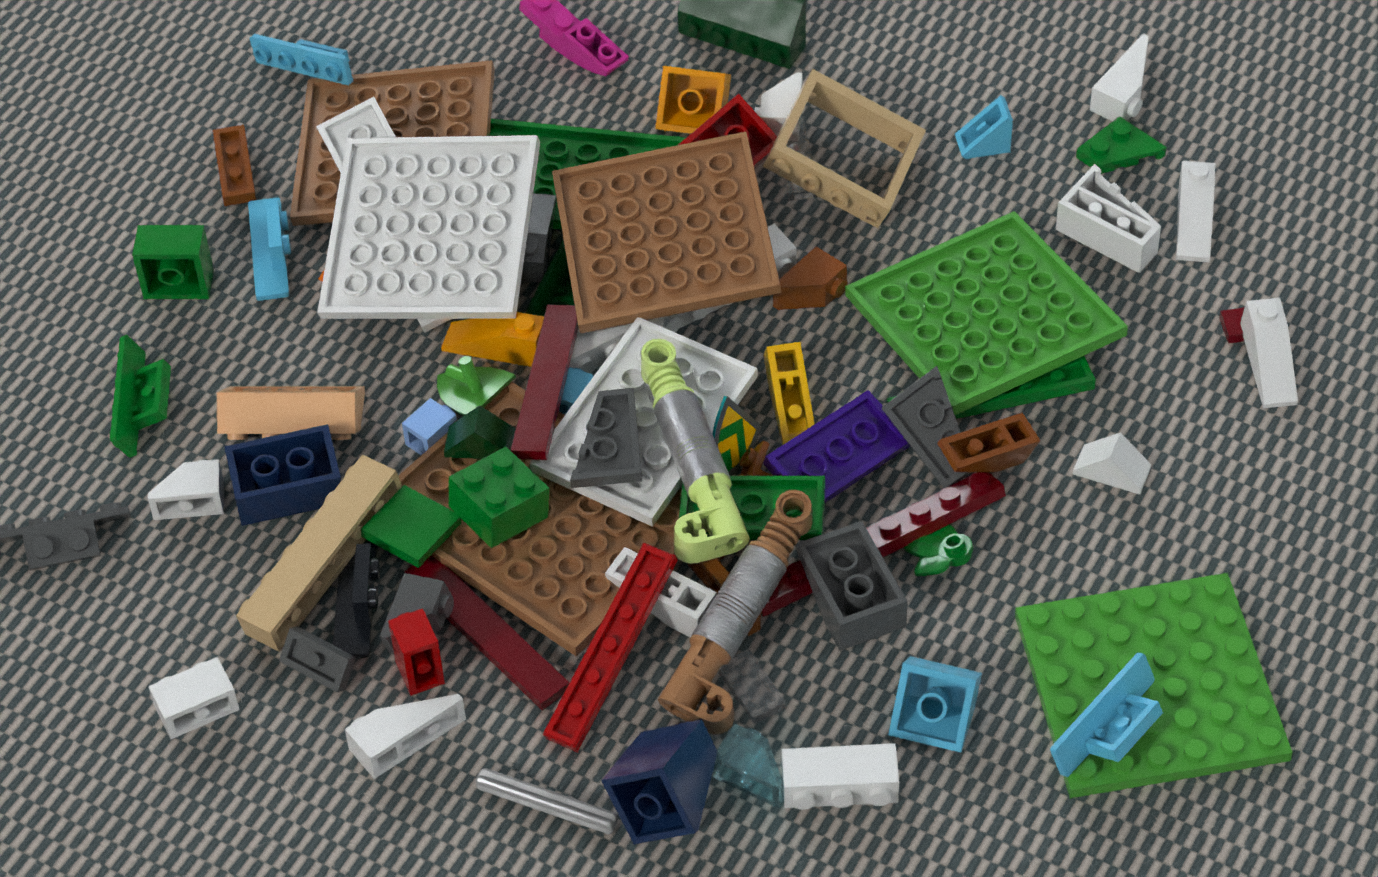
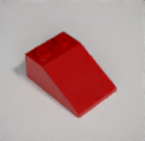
[678,94,777,169]

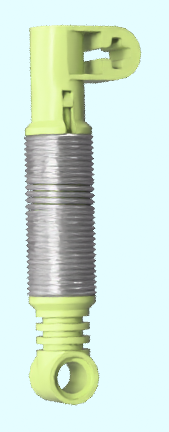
[641,339,750,564]

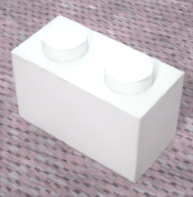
[148,657,239,739]

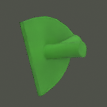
[437,356,516,416]

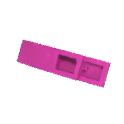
[519,0,629,76]

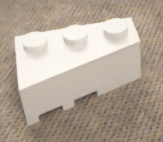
[1056,164,1161,273]

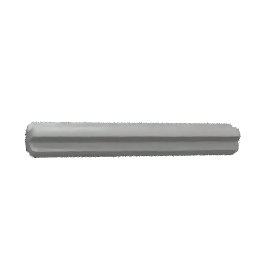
[476,768,618,834]

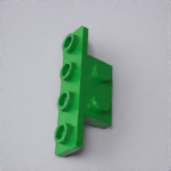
[110,335,171,458]

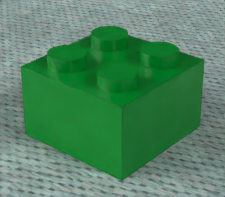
[132,225,214,299]
[448,447,550,548]

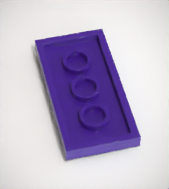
[763,390,910,503]

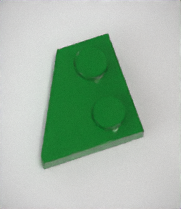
[1076,116,1167,174]

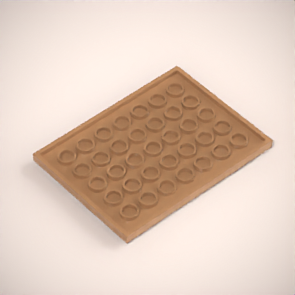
[398,382,682,656]

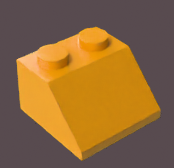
[655,66,731,134]

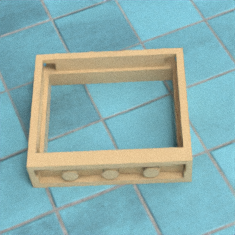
[763,69,926,228]

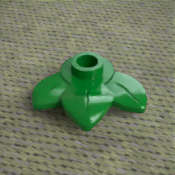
[903,525,973,576]

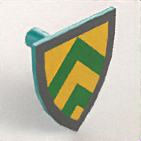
[712,396,762,476]

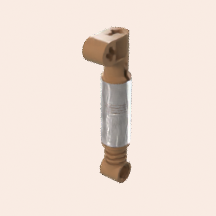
[658,490,813,735]

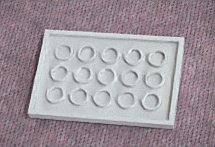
[530,317,758,527]

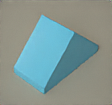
[954,95,1013,159]

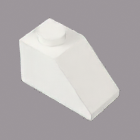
[754,73,803,141]
[148,459,224,520]

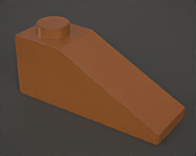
[937,412,1040,472]

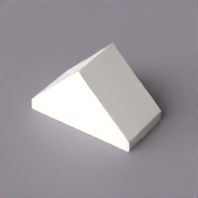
[1073,433,1151,494]

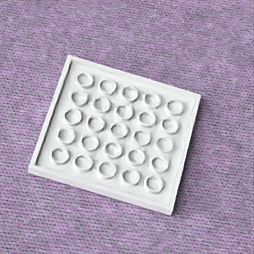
[317,135,540,319]

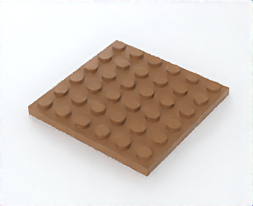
[290,60,495,226]
[552,132,782,334]

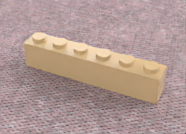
[236,454,402,652]

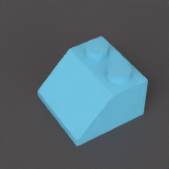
[888,656,982,753]

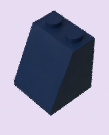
[601,719,718,845]

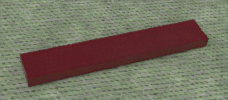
[511,305,579,460]
[404,556,570,711]

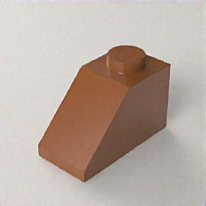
[773,246,848,310]

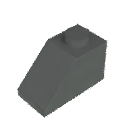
[379,573,454,654]

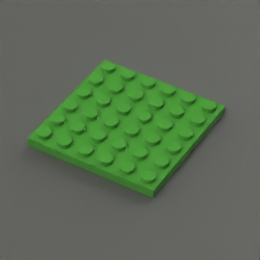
[845,211,1128,415]
[1015,573,1293,798]

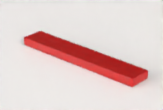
[543,542,678,753]

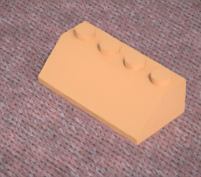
[217,386,365,440]

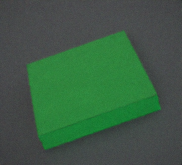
[361,485,462,568]

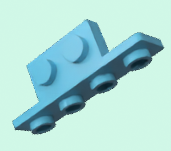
[249,34,353,85]
[248,197,291,301]
[1050,653,1163,777]

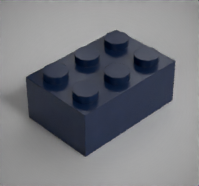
[224,424,341,526]

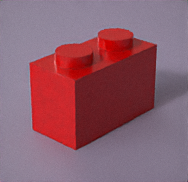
[388,608,445,696]

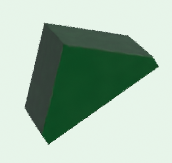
[444,405,516,459]

